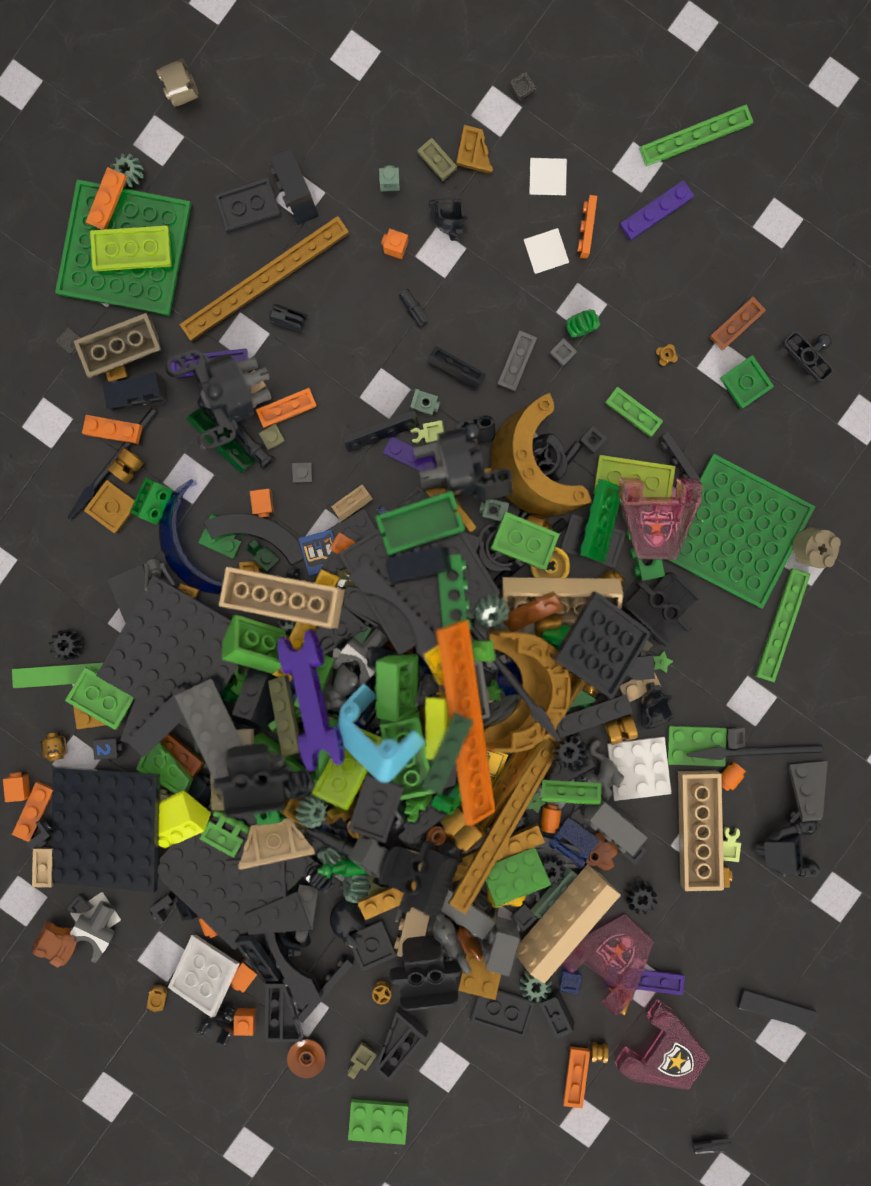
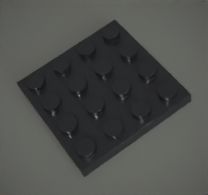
[552,591,652,699]

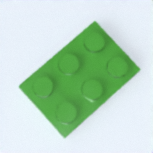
[490,512,560,571]
[65,667,135,730]
[667,725,727,767]
[485,847,551,907]
[348,1099,408,1145]

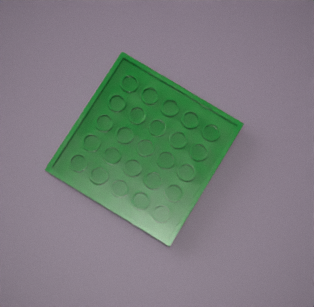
[55,179,192,316]
[661,454,815,609]

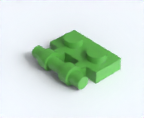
[200,810,250,858]

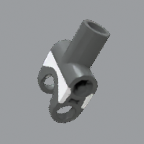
[333,628,389,689]
[70,901,115,963]

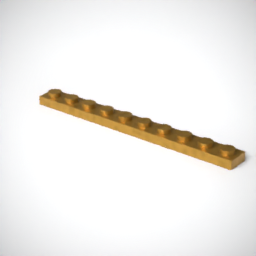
[179,216,349,342]
[477,671,586,832]
[448,735,563,914]
[357,823,545,920]

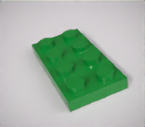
[580,479,623,563]

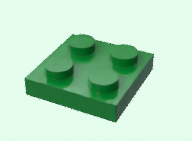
[719,355,774,409]

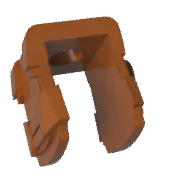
[32,921,76,968]

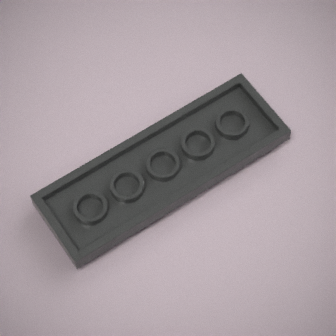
[174,679,260,798]

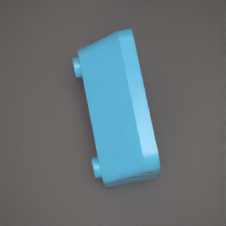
[337,683,426,783]

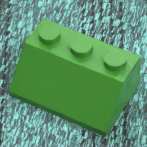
[222,615,285,674]
[375,654,418,722]

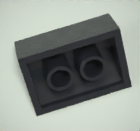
[232,667,278,733]

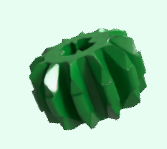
[566,309,600,337]

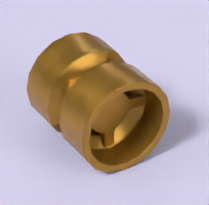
[107,447,144,484]
[604,714,638,745]

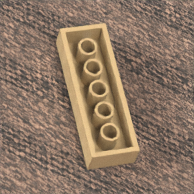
[219,567,345,628]
[501,578,623,623]
[678,770,724,891]
[515,864,620,984]

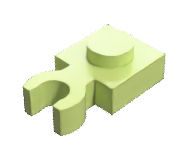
[411,420,444,444]
[723,827,741,862]

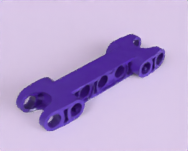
[278,629,344,771]

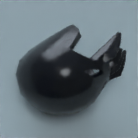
[330,899,365,948]

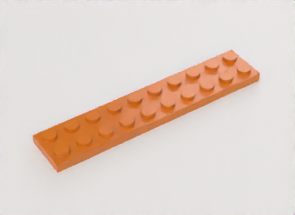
[437,620,495,826]

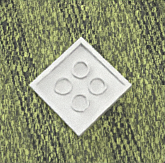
[607,736,671,801]
[168,935,240,1017]

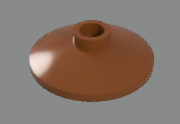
[287,1039,326,1078]

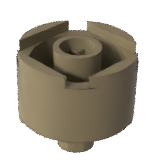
[156,58,199,107]
[792,527,841,569]

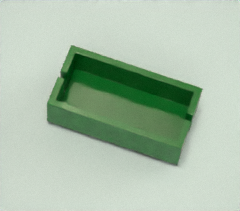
[376,491,465,556]

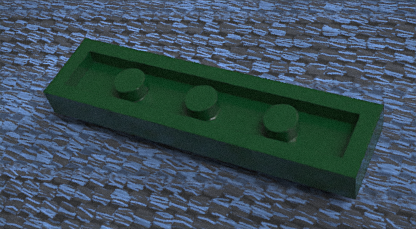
[186,408,255,473]
[422,712,474,794]

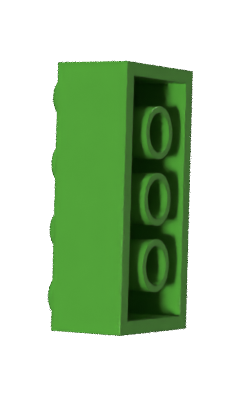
[380,712,435,800]

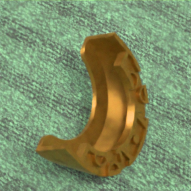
[490,393,592,517]
[484,629,571,753]

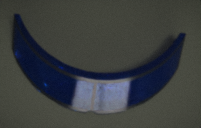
[159,479,223,594]

